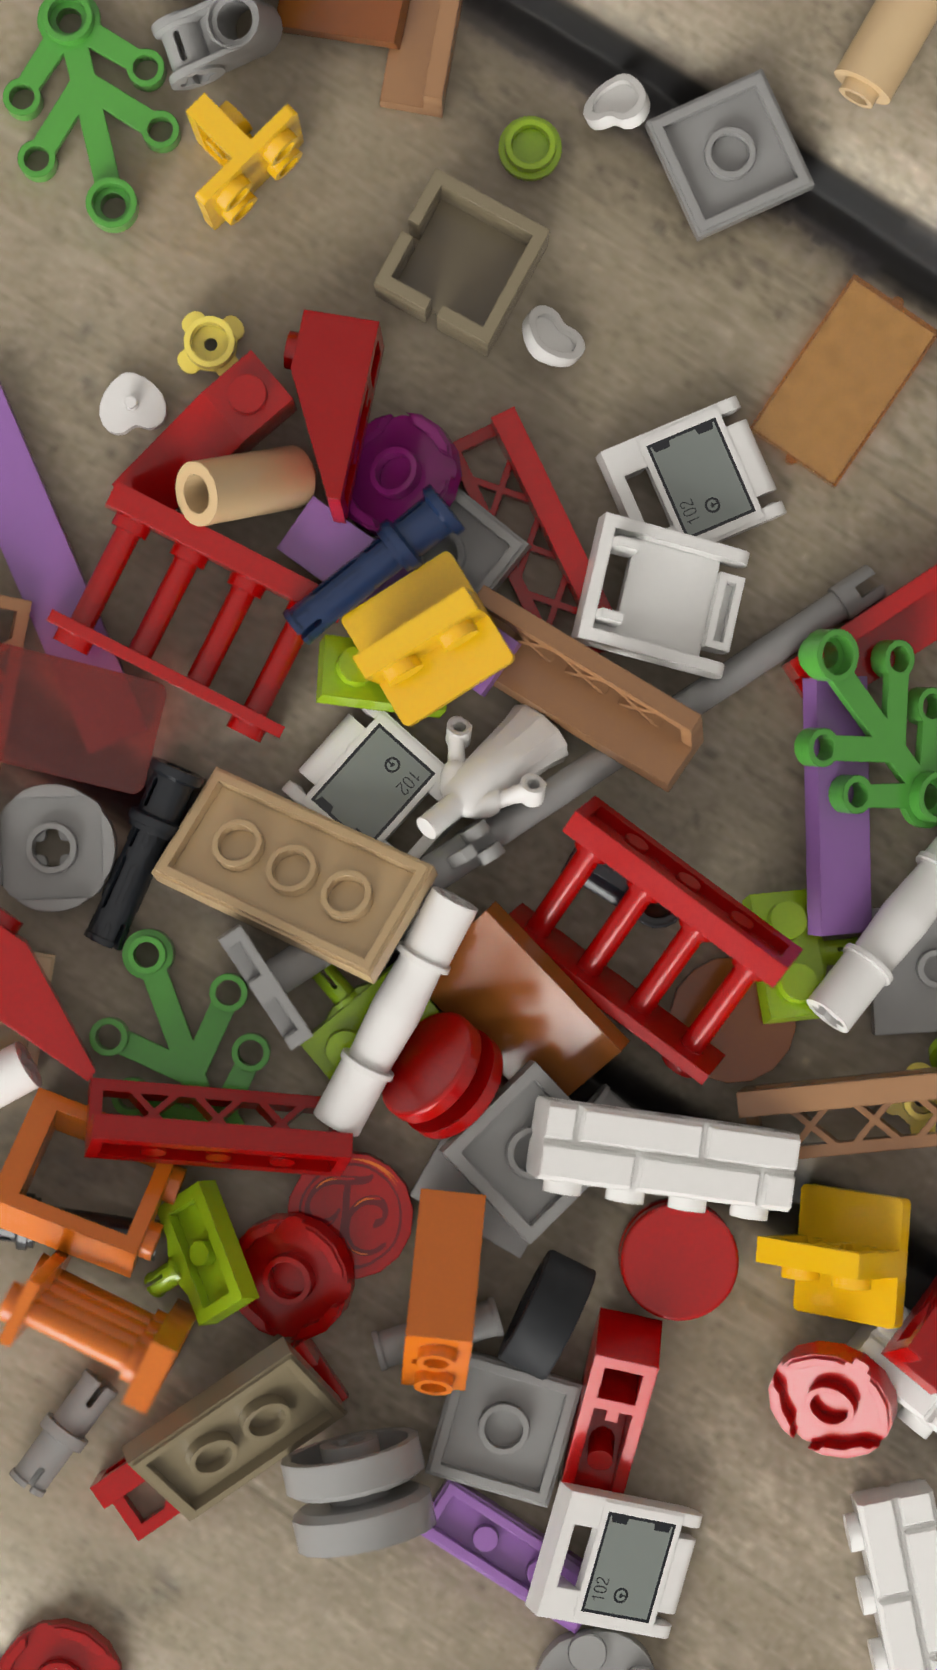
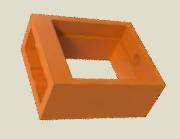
[0,1087,187,1278]
[401,1188,486,1396]

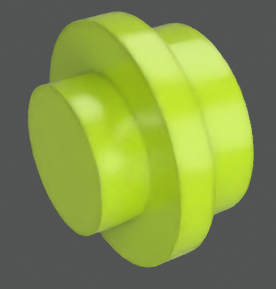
[498,116,562,181]

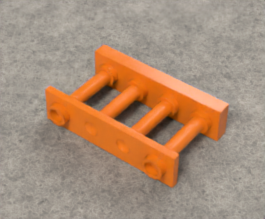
[0,1250,196,1415]

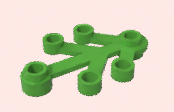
[3,0,181,233]
[794,629,937,828]
[89,928,271,1125]

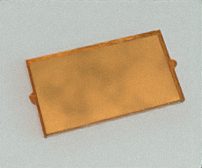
[750,274,937,488]

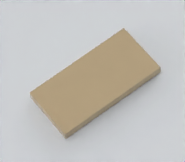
[151,766,438,984]

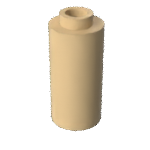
[834,0,937,109]
[175,445,316,527]

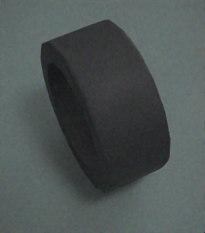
[498,1250,596,1380]

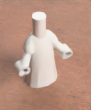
[417,704,569,839]

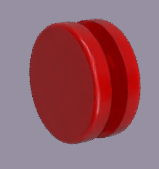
[381,1012,503,1139]
[618,1197,739,1321]

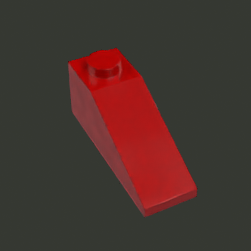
[284,309,384,524]
[112,350,297,533]
[0,907,96,1081]
[558,1307,662,1494]

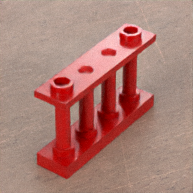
[46,481,340,743]
[509,796,803,1085]

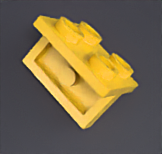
[186,93,304,230]
[341,551,515,727]
[756,1184,911,1329]

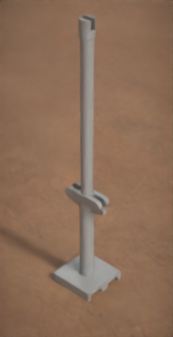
[217,565,886,1050]

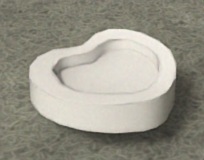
[583,73,651,130]
[522,305,585,367]
[99,372,167,435]

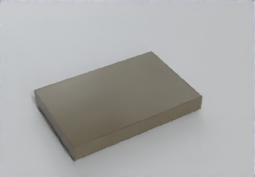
[121,1337,348,1521]

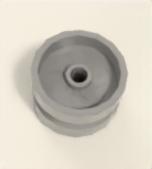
[281,1427,436,1558]

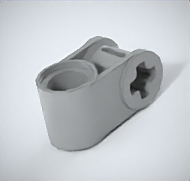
[151,0,283,91]

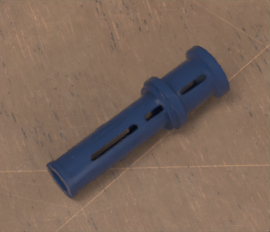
[283,484,466,645]

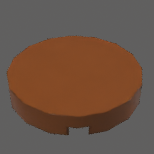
[669,957,797,1083]

